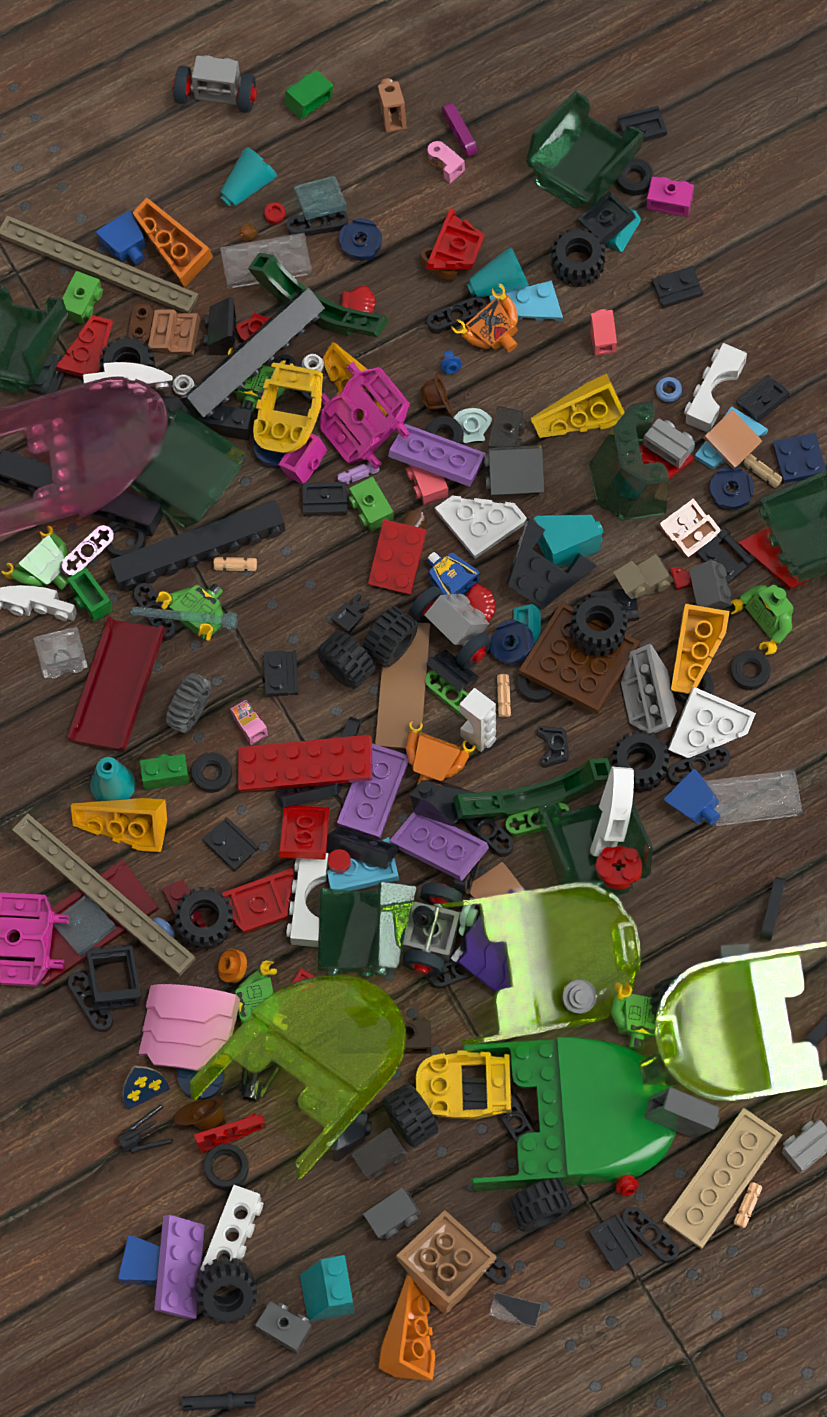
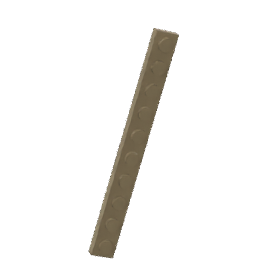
[0,216,199,313]
[12,814,196,976]

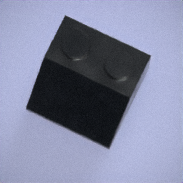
[204,297,237,355]

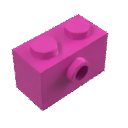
[646,177,694,217]
[278,433,328,484]

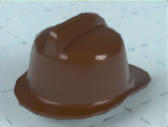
[421,372,455,418]
[174,1096,227,1132]

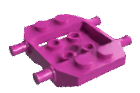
[320,362,411,469]
[0,892,69,987]

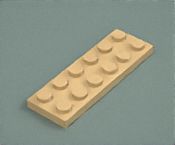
[663,1108,782,1250]

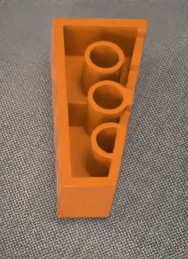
[133,197,213,288]

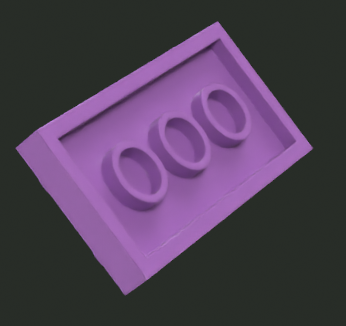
[388,424,486,486]
[337,744,409,840]
[390,812,489,881]
[154,1215,205,1319]

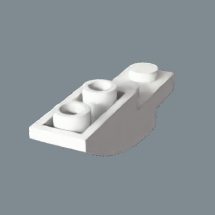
[83,362,173,392]
[0,586,77,621]
[590,767,634,856]

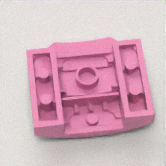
[139,984,241,1071]

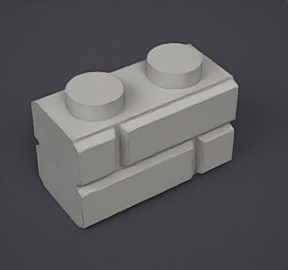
[643,418,695,468]
[782,1119,827,1174]

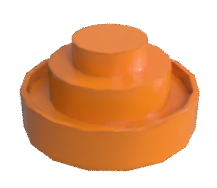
[218,949,247,983]

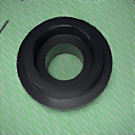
[412,905,435,928]

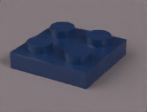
[772,433,827,484]

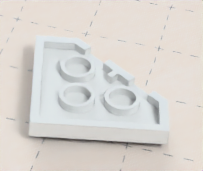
[435,495,526,559]
[668,687,756,758]

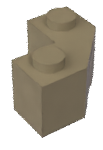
[614,554,674,599]

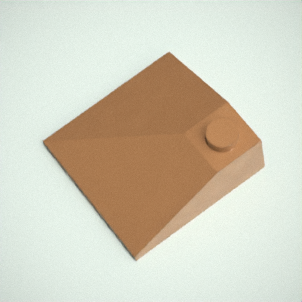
[396,1210,497,1315]

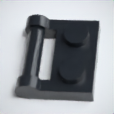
[697,528,756,585]

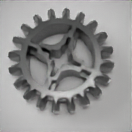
[166,673,211,733]

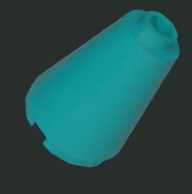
[220,147,278,207]
[467,247,529,297]
[90,757,135,801]

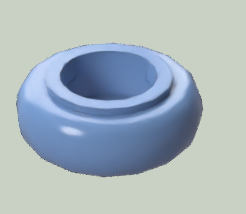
[655,377,682,403]
[153,917,175,938]

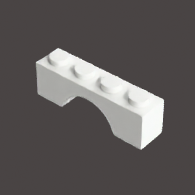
[684,343,747,433]
[460,688,496,752]
[287,853,328,947]

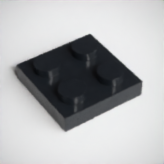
[577,191,636,244]

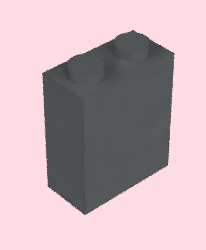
[485,445,544,495]
[644,1087,719,1138]

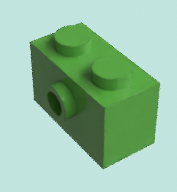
[58,271,103,325]
[348,476,394,532]

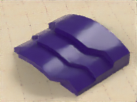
[457,889,566,1004]

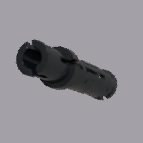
[182,1391,255,1412]

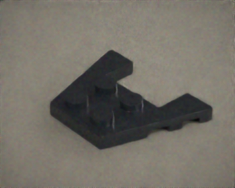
[506,517,596,609]

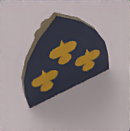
[122,1066,170,1110]

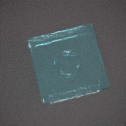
[294,176,347,220]
[53,895,116,957]

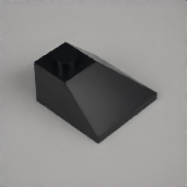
[410,780,476,826]
[332,1104,372,1161]

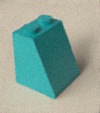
[534,515,603,569]
[300,1255,355,1322]

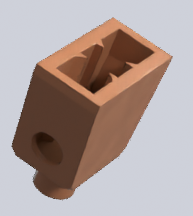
[378,79,407,133]

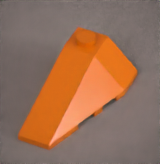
[379,1275,435,1381]

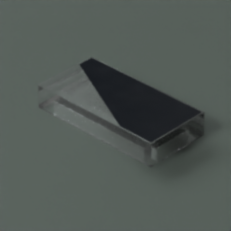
[489,1292,541,1329]

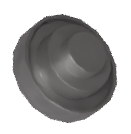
[561,979,596,1013]

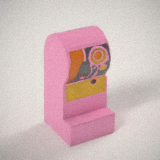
[428,141,465,183]
[230,700,268,745]

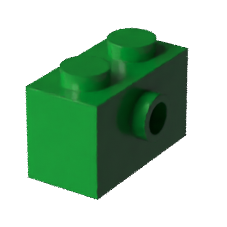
[284,70,334,120]
[67,567,113,622]
[140,754,190,791]

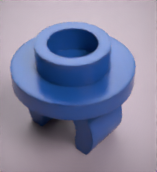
[440,350,462,374]

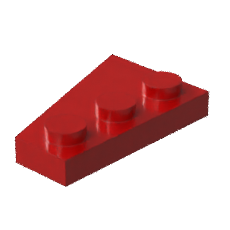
[55,315,113,377]
[738,523,810,590]
[194,1114,266,1154]

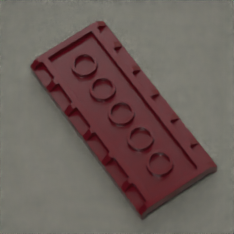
[67,617,165,752]
[10,859,159,987]

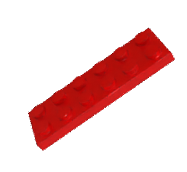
[238,735,372,793]

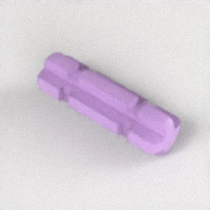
[337,462,379,484]

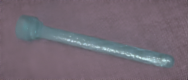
[130,607,238,630]

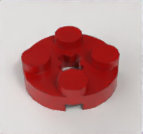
[596,846,642,889]

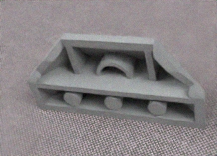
[621,644,677,734]

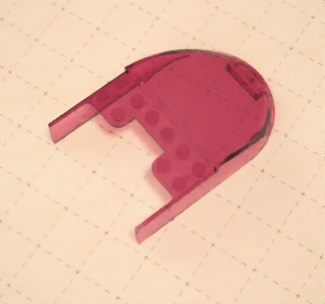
[0,376,168,536]

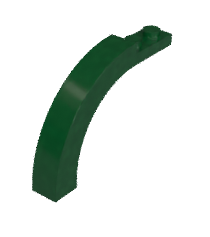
[248,252,389,338]
[453,758,611,819]

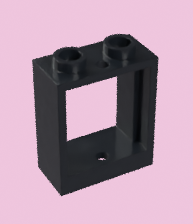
[84,945,141,1011]

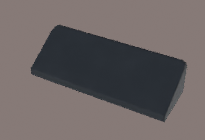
[327,827,399,869]

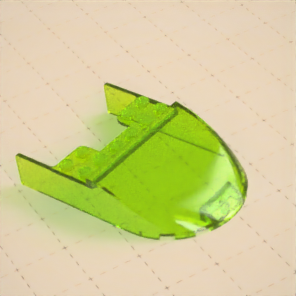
[442,882,641,1044]
[655,941,827,1101]
[190,974,406,1179]

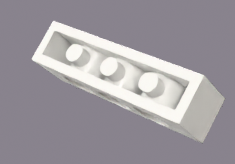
[200,1185,264,1287]

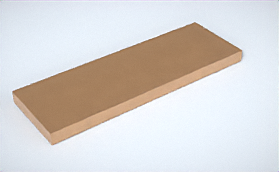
[375,623,431,750]

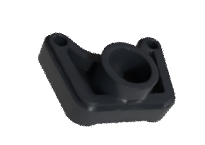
[536,726,569,768]

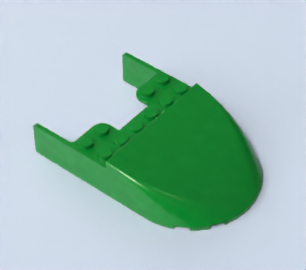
[463,1037,676,1192]

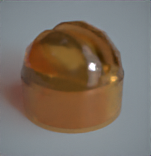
[239,221,258,241]

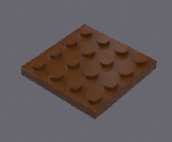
[519,602,640,715]

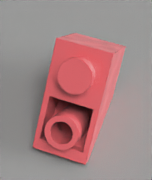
[590,309,617,356]
[406,464,448,505]

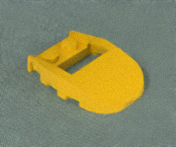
[253,362,323,453]
[416,1050,512,1119]

